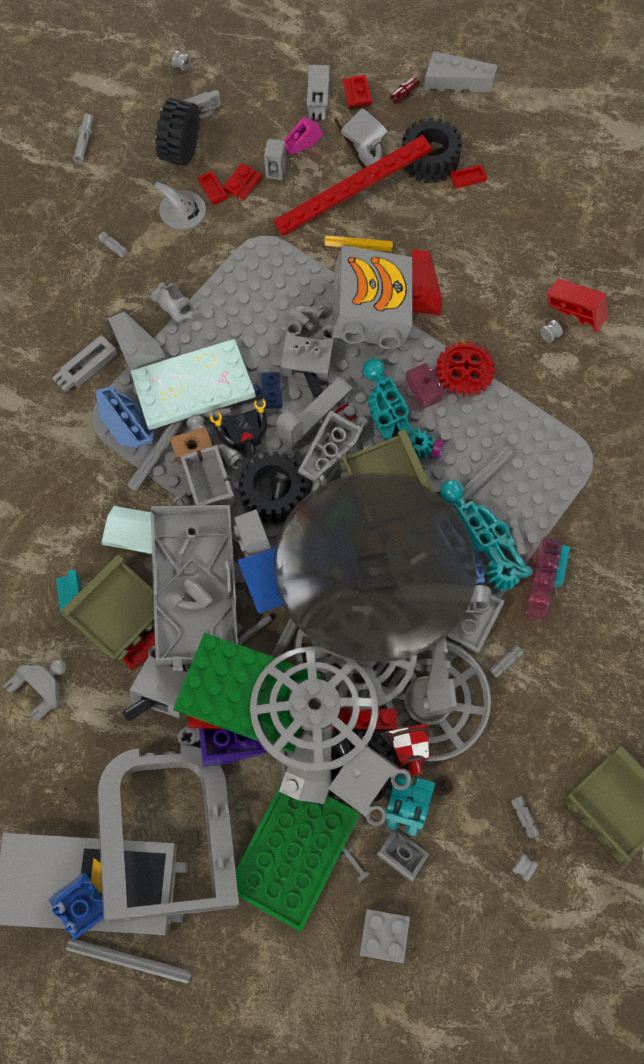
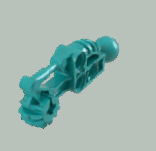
[362,357,435,460]
[440,479,533,591]

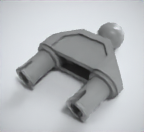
[3,660,66,722]

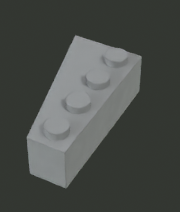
[424,51,497,92]

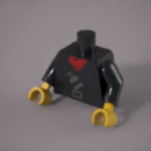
[209,399,268,457]

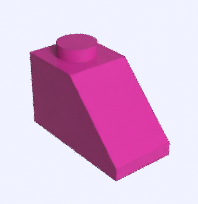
[283,117,323,154]

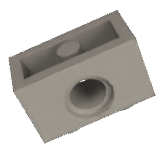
[264,139,286,180]

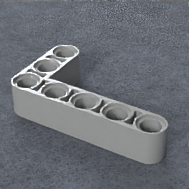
[277,377,355,450]

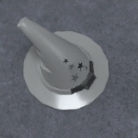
[154,182,207,231]

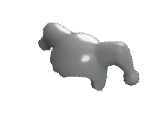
[151,282,194,322]

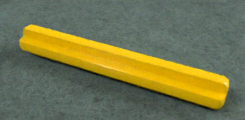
[325,235,393,252]

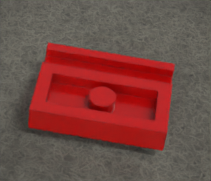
[342,74,372,109]
[223,163,262,201]

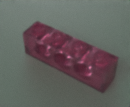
[524,537,563,621]

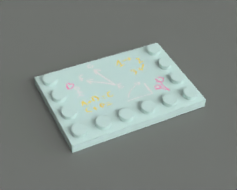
[131,339,256,430]

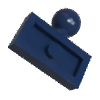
[252,372,282,409]

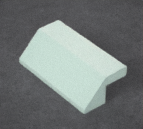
[102,506,152,554]

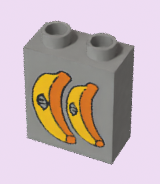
[332,245,412,349]

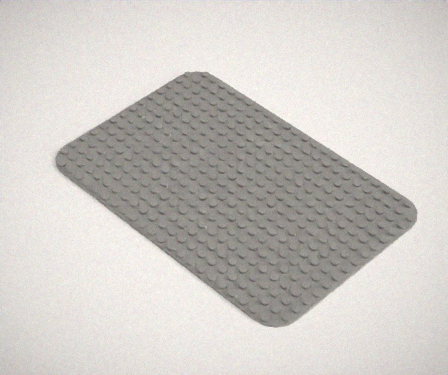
[92,236,593,672]

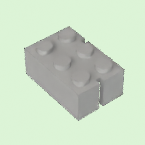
[180,445,236,505]

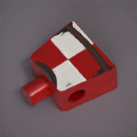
[387,723,429,776]

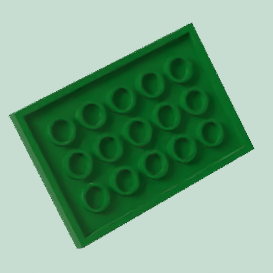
[173,632,321,754]
[236,780,360,932]

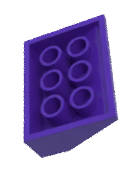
[198,728,266,767]

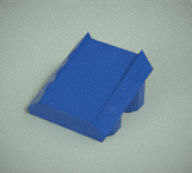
[49,872,103,939]

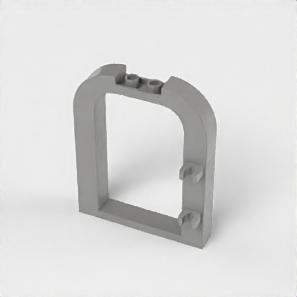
[97,745,239,924]

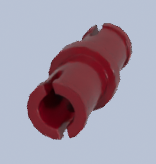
[390,76,420,104]

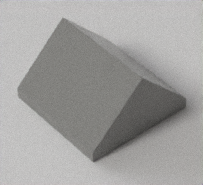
[377,829,429,882]

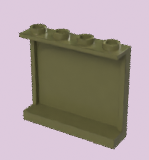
[340,429,435,528]
[61,554,154,662]
[565,746,644,863]

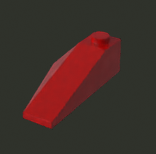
[411,249,442,315]

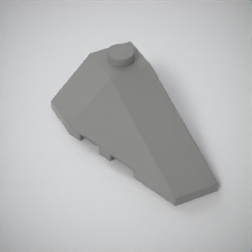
[108,312,166,370]
[297,411,363,481]
[423,628,457,715]
[279,708,333,804]

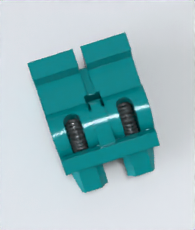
[386,773,435,836]

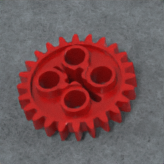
[436,341,496,398]

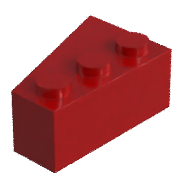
[547,278,608,333]

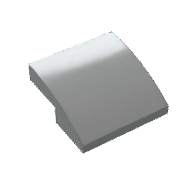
[341,108,388,152]

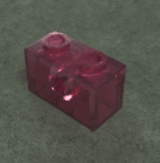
[405,363,444,409]

